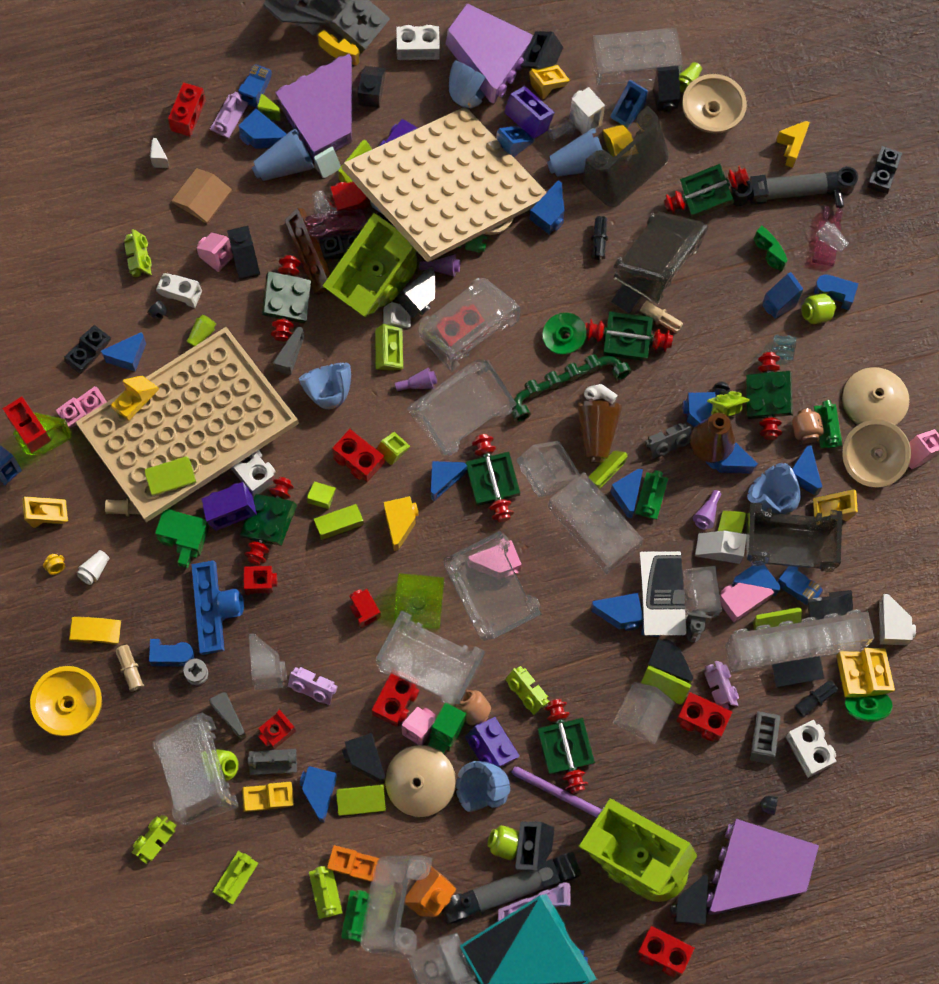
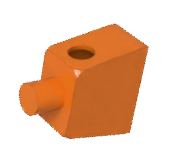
[402,865,456,917]

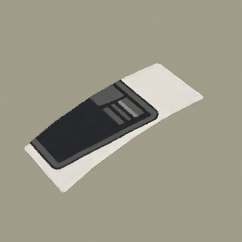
[640,552,686,635]

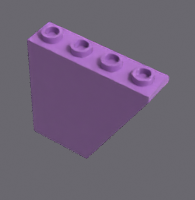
[446,4,533,104]
[275,54,352,162]
[707,819,819,915]

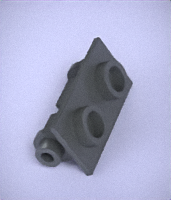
[645,423,691,459]
[686,611,711,642]
[248,749,297,775]

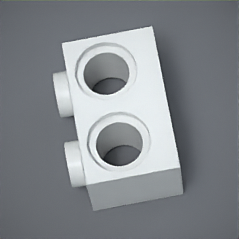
[397,25,439,60]
[569,87,605,134]
[231,450,276,497]
[785,720,836,778]

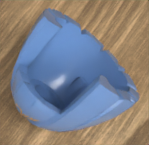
[449,60,486,108]
[299,363,351,409]
[747,463,800,515]
[456,761,510,812]

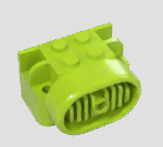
[323,213,417,317]
[579,798,697,902]

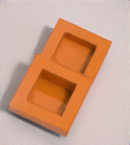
[327,845,381,883]

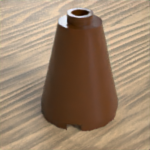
[577,401,622,463]
[690,413,735,463]

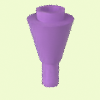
[419,255,460,277]
[395,367,437,391]
[693,490,721,529]

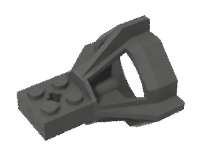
[263,0,390,54]

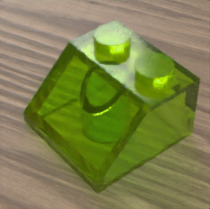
[13,412,72,455]
[394,573,444,629]

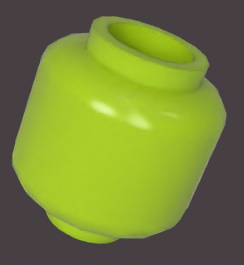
[801,294,836,324]
[203,749,239,781]
[488,825,519,860]

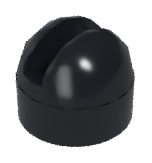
[147,300,167,320]
[712,381,730,397]
[760,795,778,815]

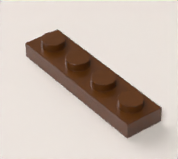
[285,208,331,294]

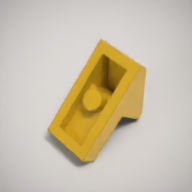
[529,65,570,100]
[776,121,810,168]
[111,376,159,421]
[813,490,858,522]
[22,497,68,528]

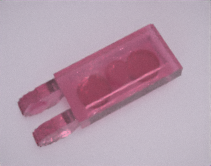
[812,206,843,266]
[305,209,367,237]

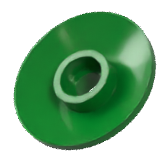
[543,312,587,355]
[845,694,893,722]

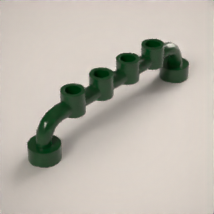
[511,354,631,422]

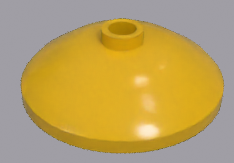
[30,666,102,736]

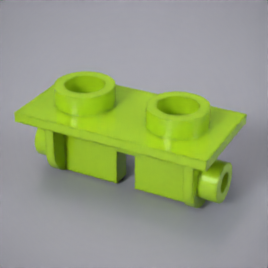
[124,229,152,277]
[707,391,750,416]
[505,666,549,715]
[131,815,177,864]
[213,851,259,905]
[309,866,342,919]

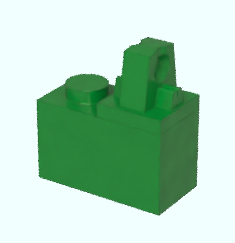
[155,509,210,568]
[428,702,466,754]

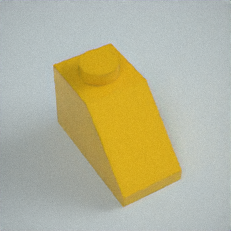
[602,125,637,169]
[384,496,419,551]

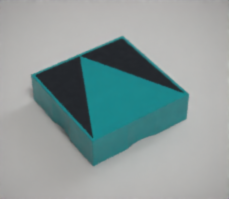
[460,894,597,984]

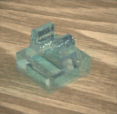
[771,335,797,360]

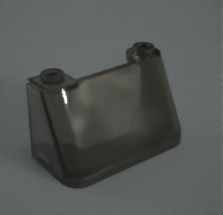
[582,106,669,207]
[613,212,708,305]
[745,503,842,572]

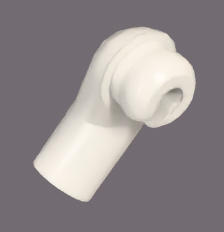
[584,384,618,404]

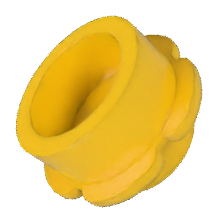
[43,554,65,575]

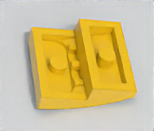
[836,648,895,697]

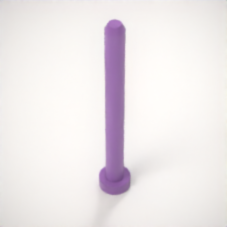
[512,767,603,817]

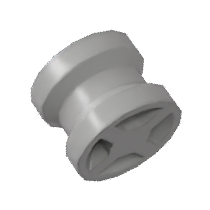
[183,659,209,686]

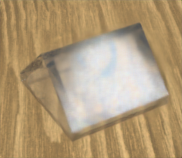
[613,682,675,744]

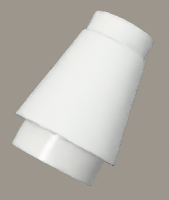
[77,550,110,585]

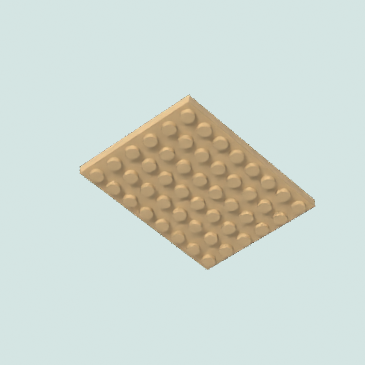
[341,107,547,262]
[76,327,299,522]

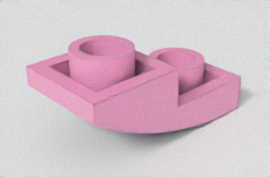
[56,386,107,429]

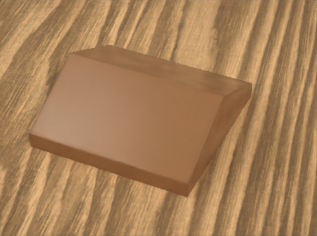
[172,168,232,224]

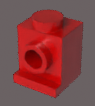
[244,566,278,595]
[349,589,381,628]
[258,709,296,750]

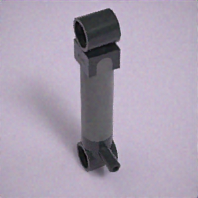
[730,167,859,209]
[442,852,582,925]

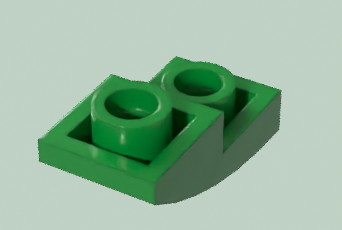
[753,225,788,272]

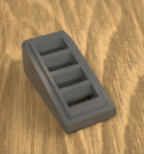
[273,327,304,375]
[209,692,246,740]
[750,711,781,764]

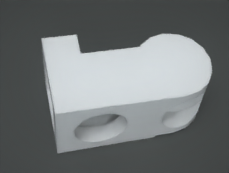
[156,273,202,308]

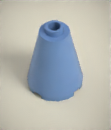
[547,128,609,176]
[252,129,315,181]

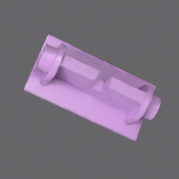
[210,92,248,138]
[704,661,739,709]
[288,667,338,705]

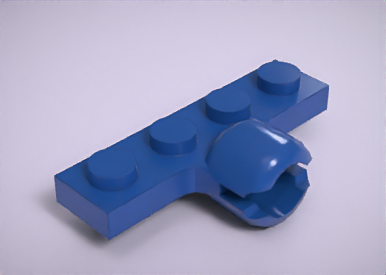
[192,560,244,655]

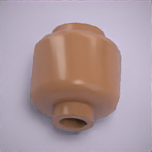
[792,409,823,444]
[456,690,491,725]

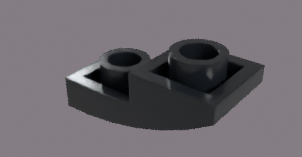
[868,146,902,194]
[319,231,361,259]
[611,266,656,314]
[64,325,111,374]
[807,590,853,623]
[772,656,825,687]

